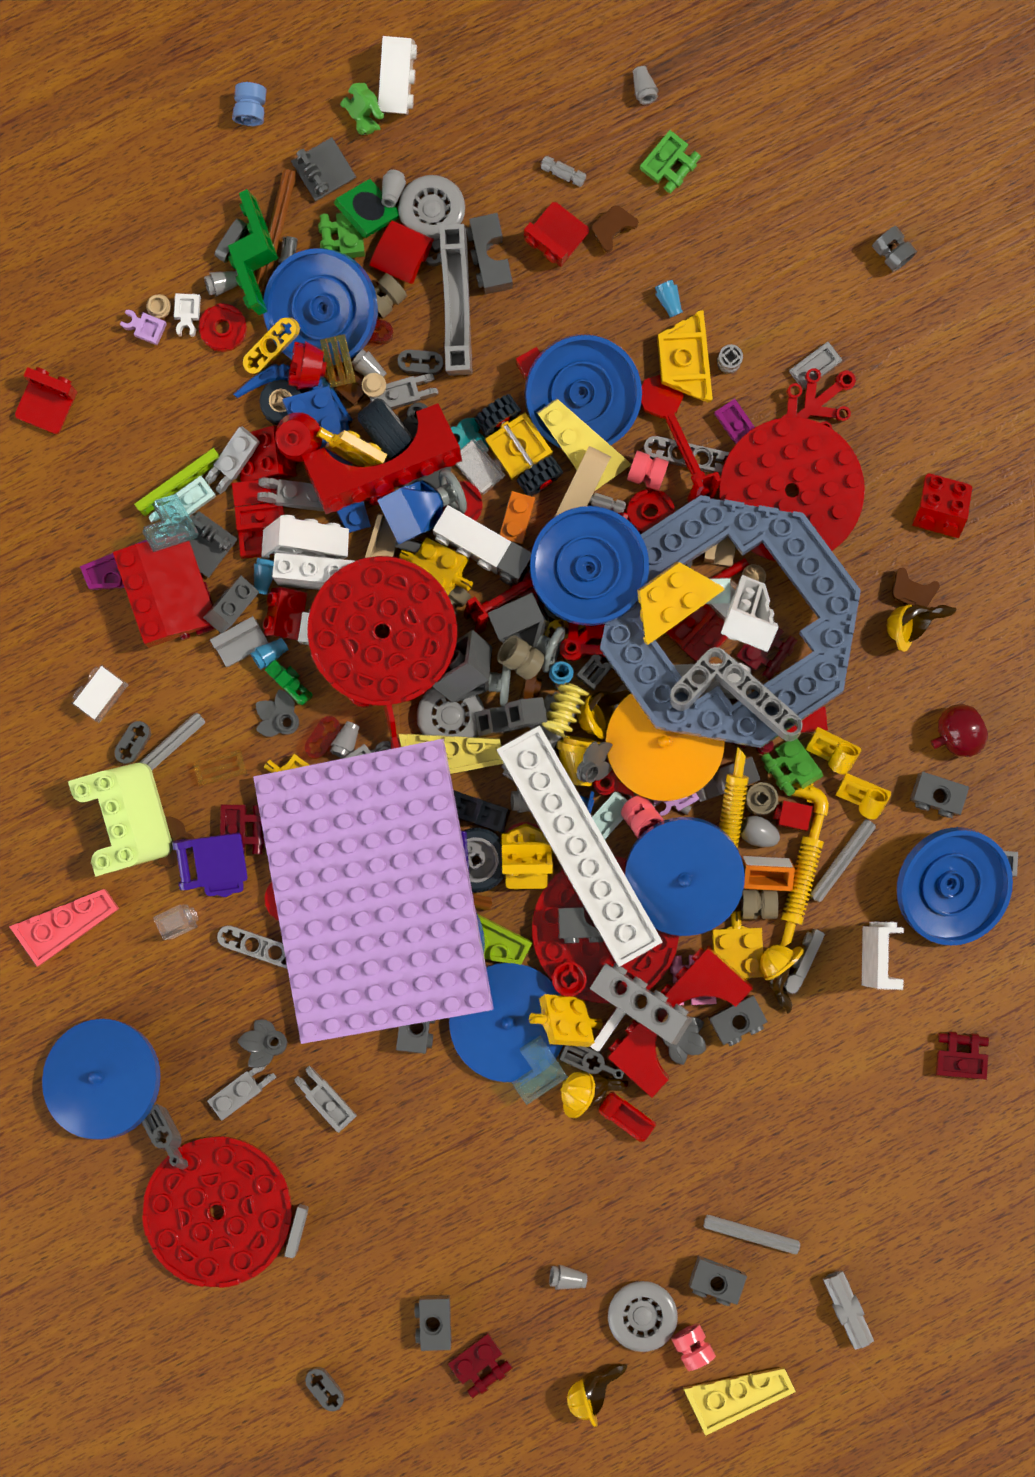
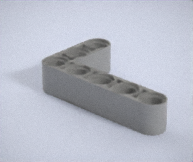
[670,647,803,741]

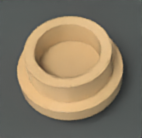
[146,294,171,319]
[362,373,386,398]

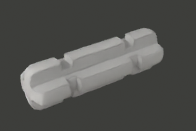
[541,156,586,187]
[589,493,626,513]

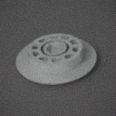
[398,175,465,240]
[417,687,484,737]
[608,1281,678,1352]

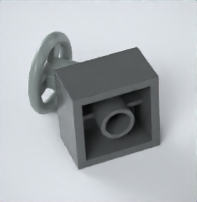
[488,593,565,673]
[433,630,511,707]

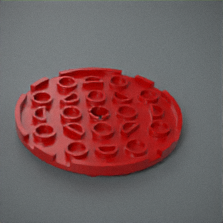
[719,417,865,561]
[307,556,457,706]
[532,856,679,1004]
[142,1136,292,1288]

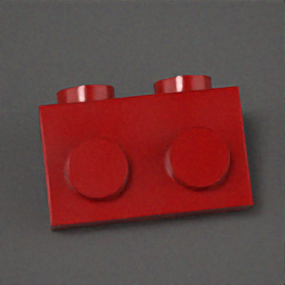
[263,587,307,641]

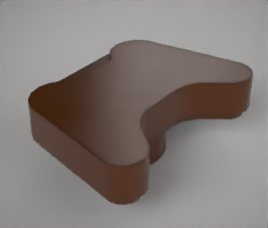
[592,205,639,253]
[892,568,940,607]
[519,673,542,700]

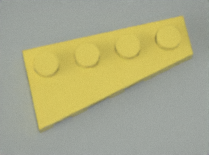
[537,398,632,491]
[399,733,504,774]
[683,1367,796,1436]

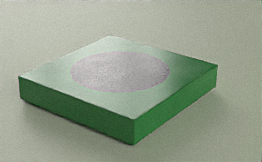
[334,179,400,239]

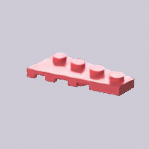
[9,889,119,967]

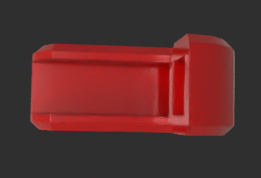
[598,1092,656,1142]

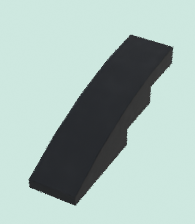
[453,790,511,833]

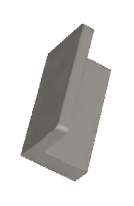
[210,616,268,667]

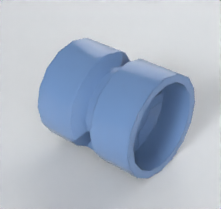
[233,82,267,126]

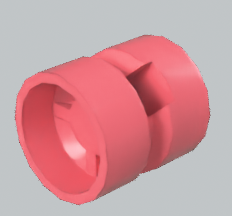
[627,450,669,491]
[621,796,664,838]
[671,1323,716,1371]

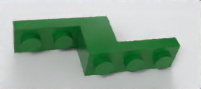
[228,189,278,316]

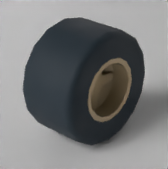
[259,380,301,426]

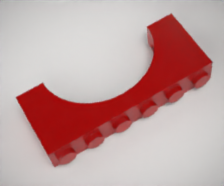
[302,403,462,514]
[608,946,753,1098]

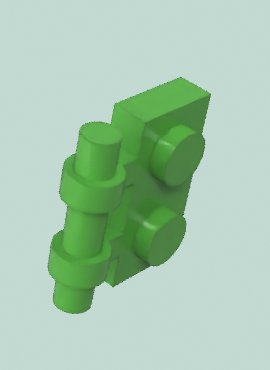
[640,130,701,194]
[318,213,365,258]
[761,739,823,796]

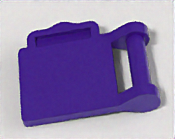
[172,833,248,897]

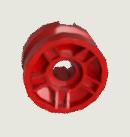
[552,962,587,997]

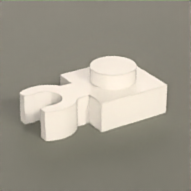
[174,293,201,337]

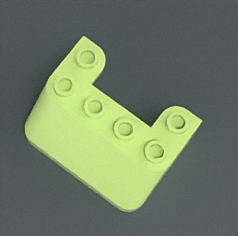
[68,763,173,877]

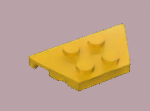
[657,310,713,403]
[637,562,725,645]

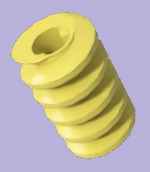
[542,683,589,738]

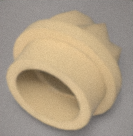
[742,564,766,583]

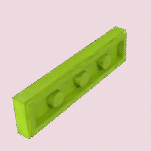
[134,448,219,516]

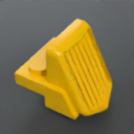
[502,824,552,889]

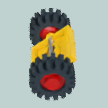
[474,394,563,496]

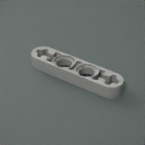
[644,436,729,475]
[217,925,288,969]

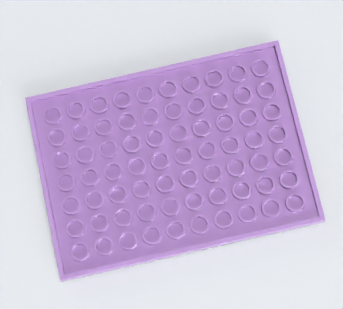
[253,739,494,1044]

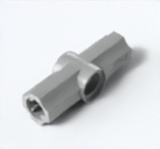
[823,1270,874,1350]

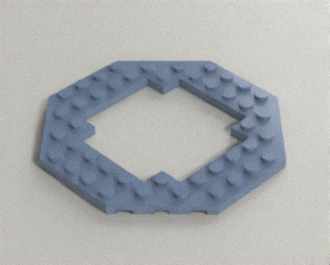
[600,495,861,748]

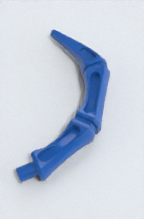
[233,364,353,431]

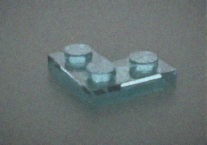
[143,494,198,552]
[512,1036,568,1105]

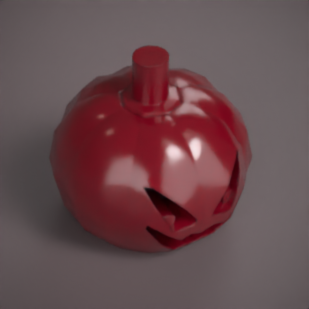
[930,703,988,757]

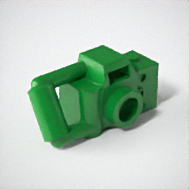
[265,660,313,705]

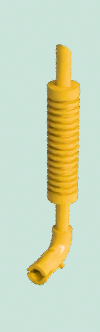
[719,747,749,848]
[781,782,829,946]

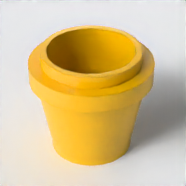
[556,736,602,786]

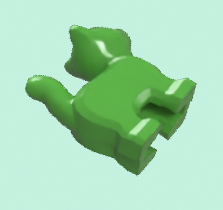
[340,83,384,135]

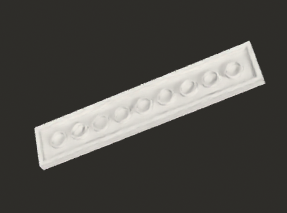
[496,726,662,967]

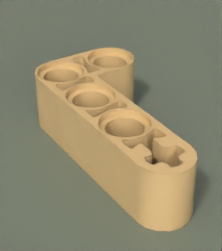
[555,446,611,517]

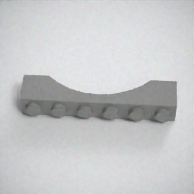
[440,224,472,376]

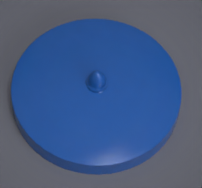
[263,248,378,367]
[525,334,642,448]
[530,506,649,626]
[625,817,745,936]
[897,827,1013,945]
[449,963,563,1082]
[42,1019,160,1140]

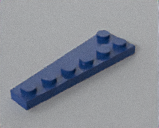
[282,386,371,533]

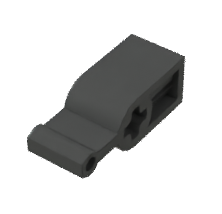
[576,655,613,691]
[696,757,760,802]
[559,1045,624,1079]
[142,1104,188,1170]

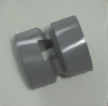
[872,226,917,272]

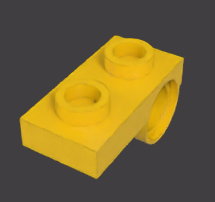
[806,727,861,775]
[835,773,891,819]

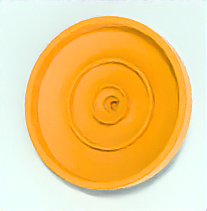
[606,694,725,801]

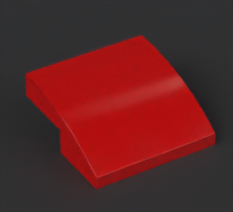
[369,221,434,284]
[235,503,285,559]
[665,604,729,662]

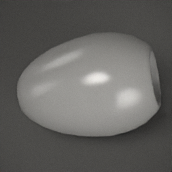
[740,816,780,847]

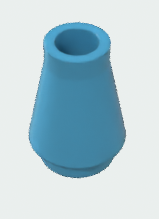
[655,280,683,318]
[254,558,274,594]
[250,638,289,670]
[549,661,574,690]

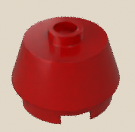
[288,341,327,389]
[275,412,322,462]

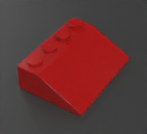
[113,532,212,648]

